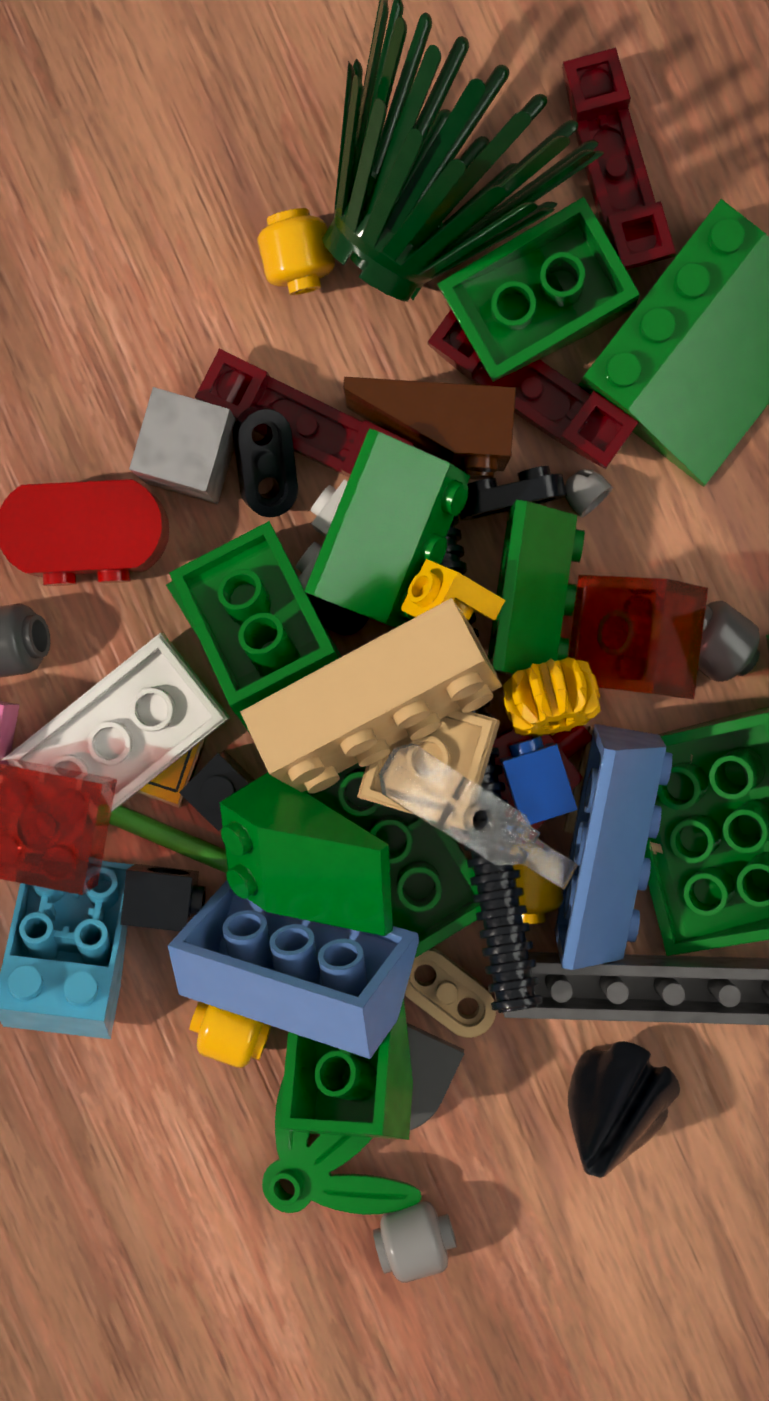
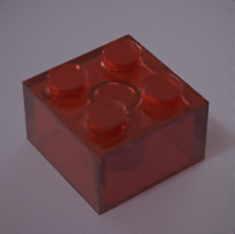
[568,575,708,700]
[0,758,117,895]

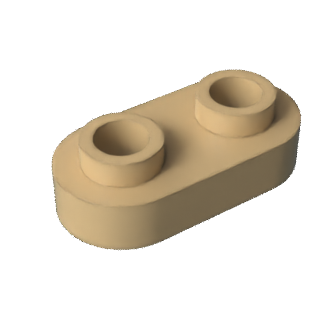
[405,948,496,1038]

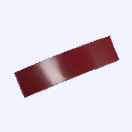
[562,47,676,270]
[427,310,639,469]
[195,348,415,478]

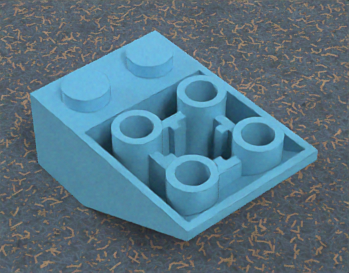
[0,852,133,1039]

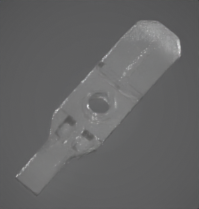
[379,743,578,889]

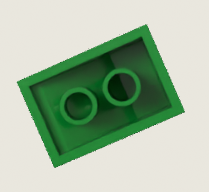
[437,197,640,382]
[169,521,340,733]
[219,772,393,936]
[279,999,413,1140]

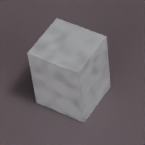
[129,387,236,504]

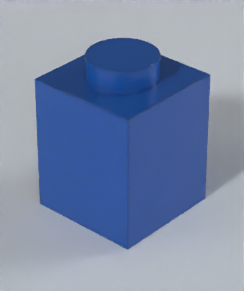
[500,736,578,827]

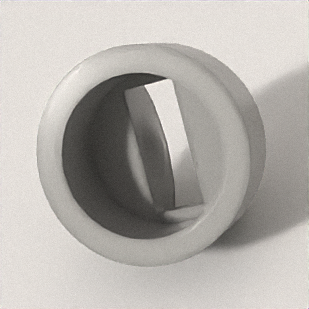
[565,469,613,518]

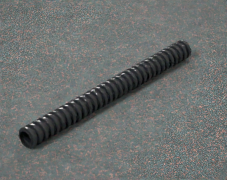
[440,515,543,1013]

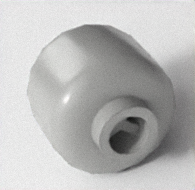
[373,1201,457,1283]

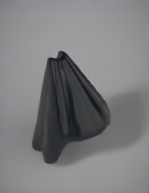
[568,1041,680,1178]

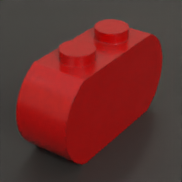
[0,479,169,586]

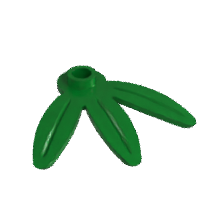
[262,1077,422,1215]

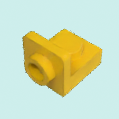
[401,559,506,620]

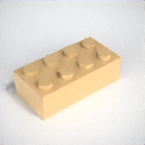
[240,598,502,793]

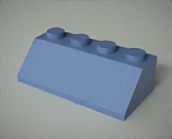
[554,724,672,970]
[168,880,419,1059]

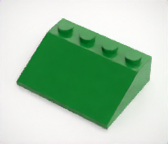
[578,199,769,487]
[644,707,769,956]

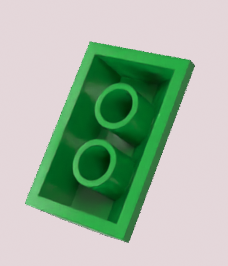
[304,428,470,627]
[488,500,585,675]

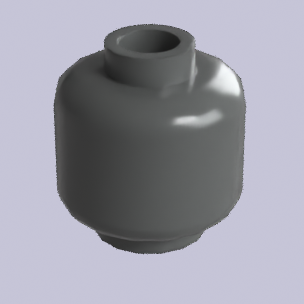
[677,601,760,682]
[0,603,50,678]

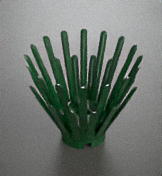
[322,0,605,302]

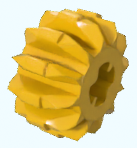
[503,657,601,737]

